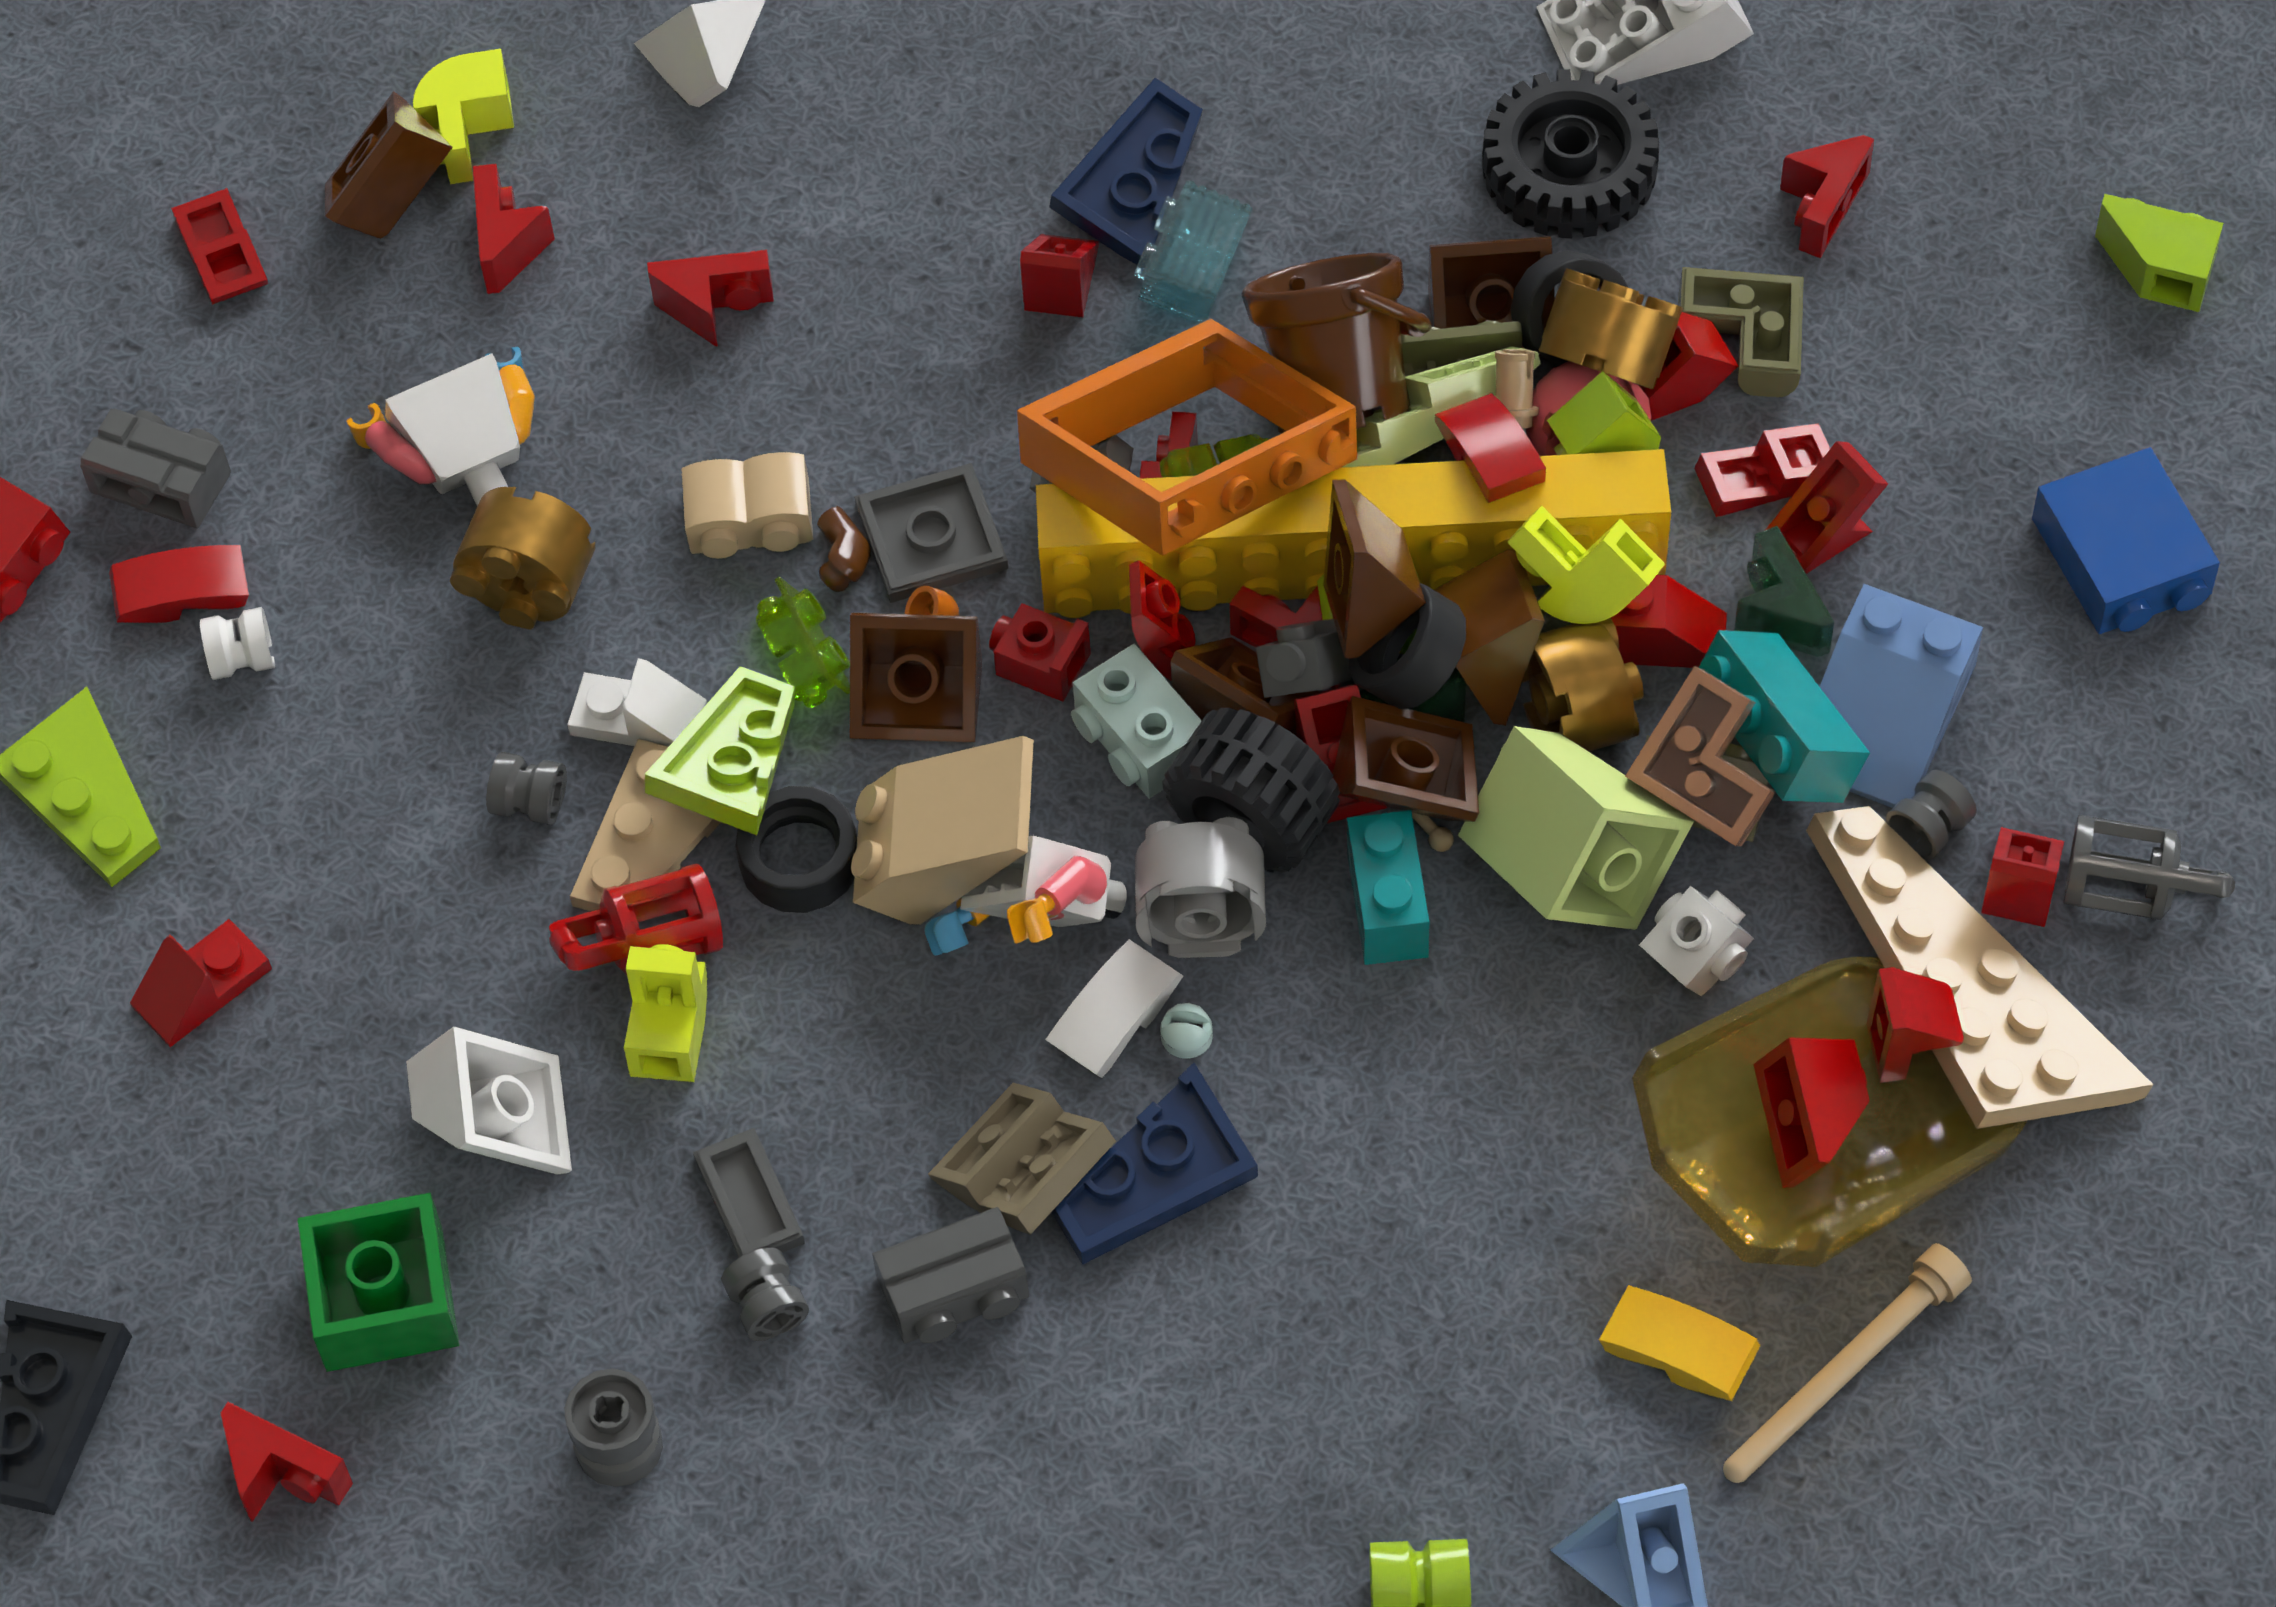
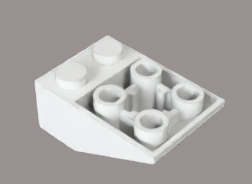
[1536,0,1754,85]

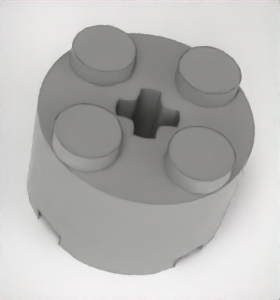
[1135,817,1266,958]

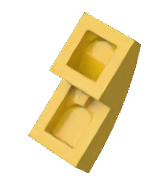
[1599,1285,1760,1401]

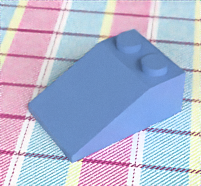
[1820,584,1983,808]

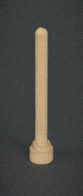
[1723,1243,1972,1483]

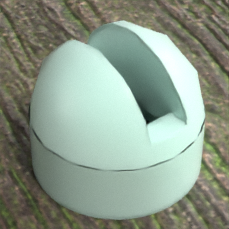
[1160,1003,1213,1058]

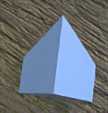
[1550,1483,1708,1607]

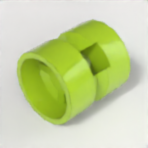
[1369,1539,1472,1607]

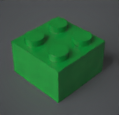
[297,1192,460,1372]

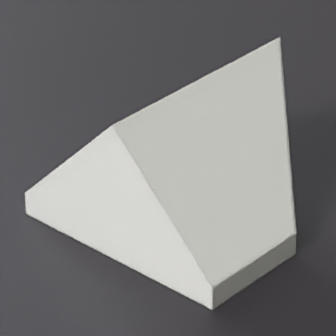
[634,0,766,107]

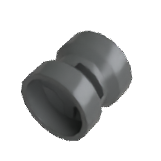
[486,752,567,826]
[1886,770,1977,860]
[721,1248,809,1341]

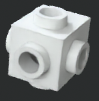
[1639,886,1754,996]

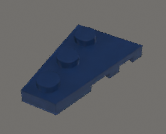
[1049,78,1203,270]
[1051,1063,1258,1265]

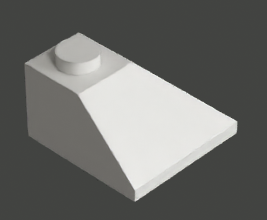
[406,1027,572,1175]

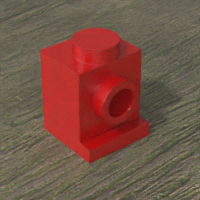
[989,603,1091,702]

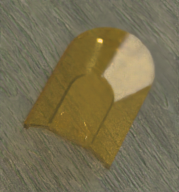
[1632,957,2027,1267]

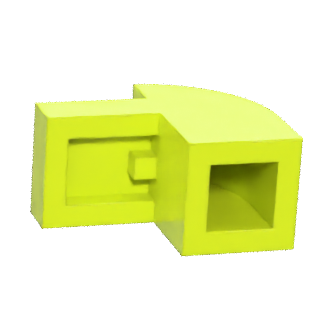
[413,49,514,184]
[1507,506,1665,624]
[624,944,707,1082]

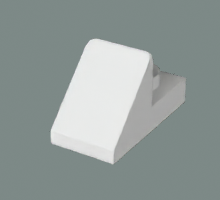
[568,658,707,747]

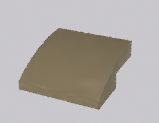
[928,1083,1116,1235]

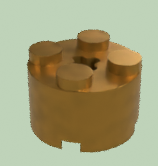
[1539,268,1683,389]
[450,487,595,630]
[1522,618,1644,752]

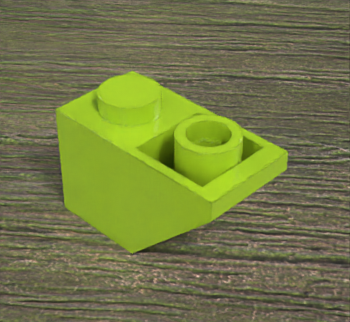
[2095,194,2224,312]
[1547,371,1661,455]

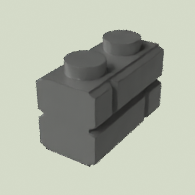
[80,408,231,529]
[872,1207,1029,1344]

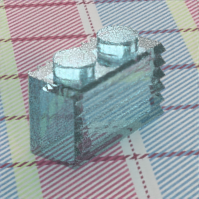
[1134,181,1253,324]

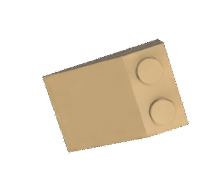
[851,736,1034,924]

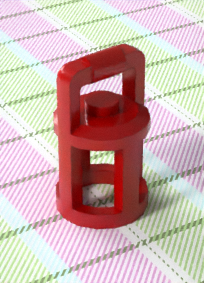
[549,863,723,975]

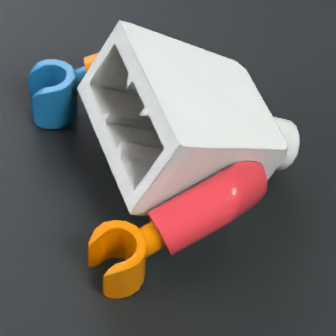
[346,347,535,507]
[924,836,1127,956]

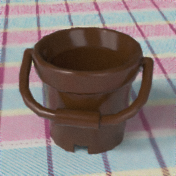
[1241,253,1432,429]

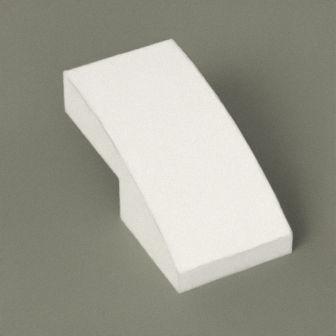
[1045,939,1183,1078]

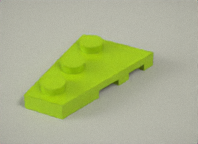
[645,666,795,835]
[0,687,161,887]

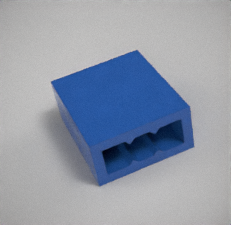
[2032,447,2220,634]

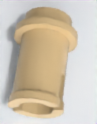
[1495,349,1539,429]

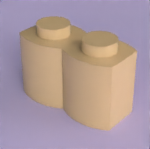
[682,452,813,559]

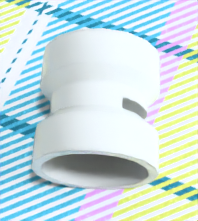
[200,607,275,680]

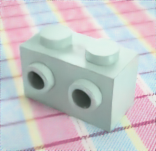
[1071,644,1201,799]

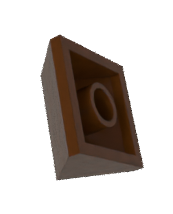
[325,91,453,239]
[1428,236,1555,349]
[1323,479,1426,658]
[1434,549,1545,726]
[850,613,982,742]
[1171,637,1320,736]
[1332,696,1479,822]

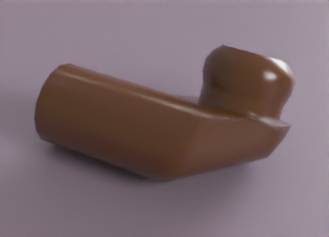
[817,506,871,592]

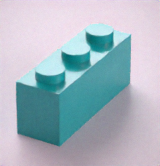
[1699,630,1870,803]

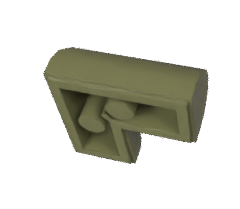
[1678,267,1804,397]

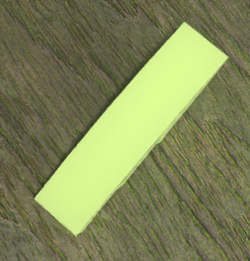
[1343,346,1541,467]

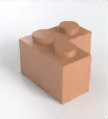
[1625,666,1776,846]

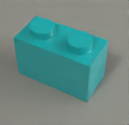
[1347,810,1430,965]

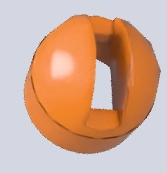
[905,586,959,616]

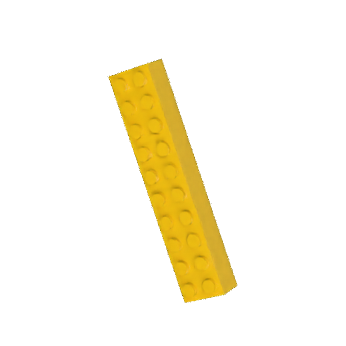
[1036,449,1671,618]

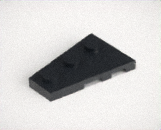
[0,1300,132,1515]

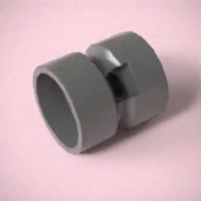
[564,1369,663,1487]

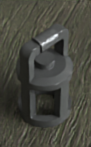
[2063,815,2235,920]

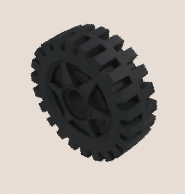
[1482,69,1659,239]

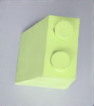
[1458,726,1694,930]

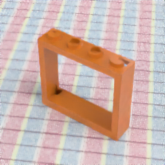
[1017,319,1357,556]

